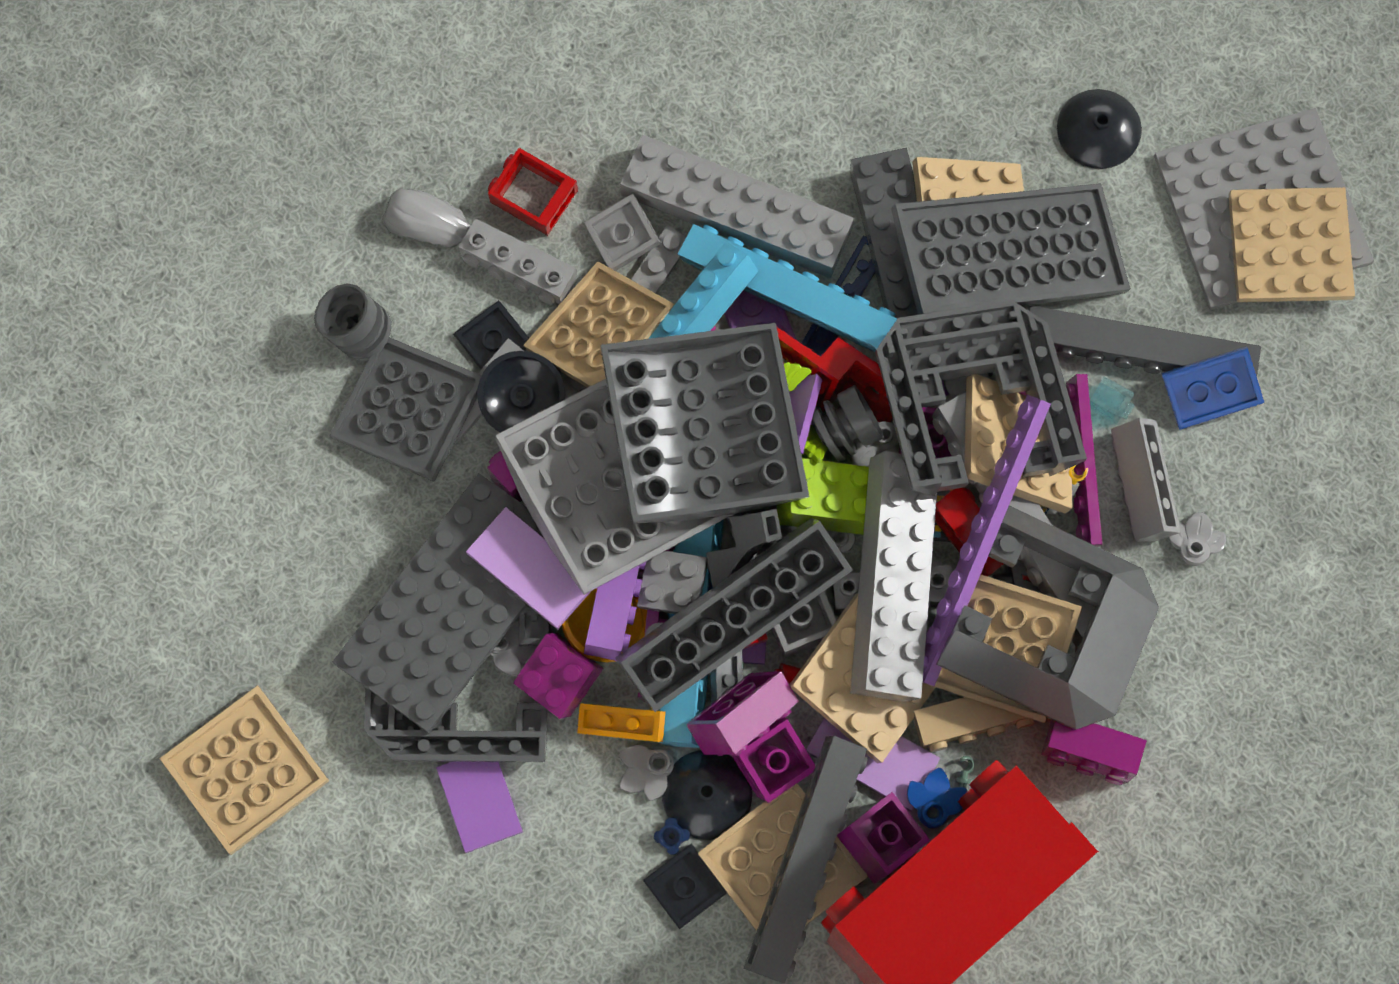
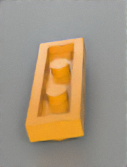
[577,703,665,742]

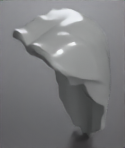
[382,188,471,247]

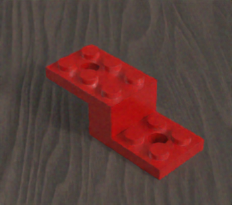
[776,326,893,423]

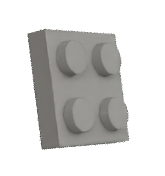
[584,194,662,271]
[637,551,708,614]

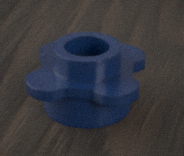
[654,818,690,854]

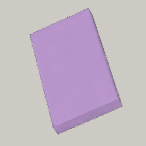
[466,507,591,629]
[806,718,940,811]

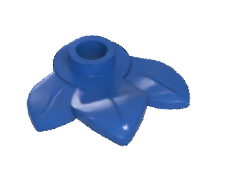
[907,767,968,828]

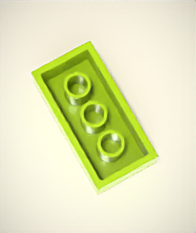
[777,458,869,535]

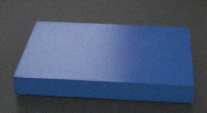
[1161,346,1265,430]

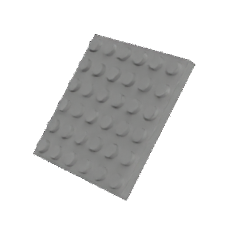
[1154,108,1374,310]

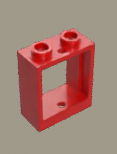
[488,148,578,236]

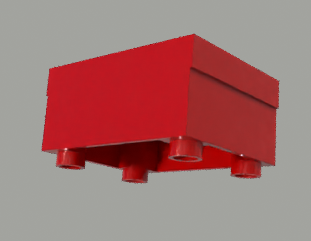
[820,760,1099,984]

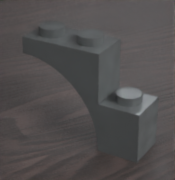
[706,509,782,587]

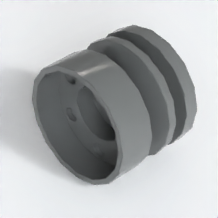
[314,283,392,360]
[813,384,884,463]

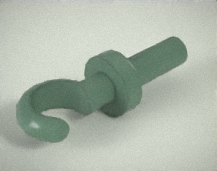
[956,756,974,788]

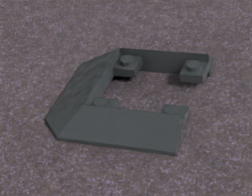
[875,300,1087,496]
[936,505,1159,730]
[364,604,550,762]

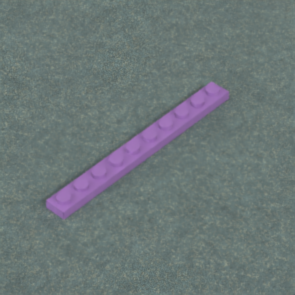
[923,394,1051,686]

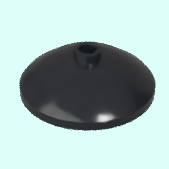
[1057,89,1142,169]
[477,350,565,433]
[662,750,752,840]

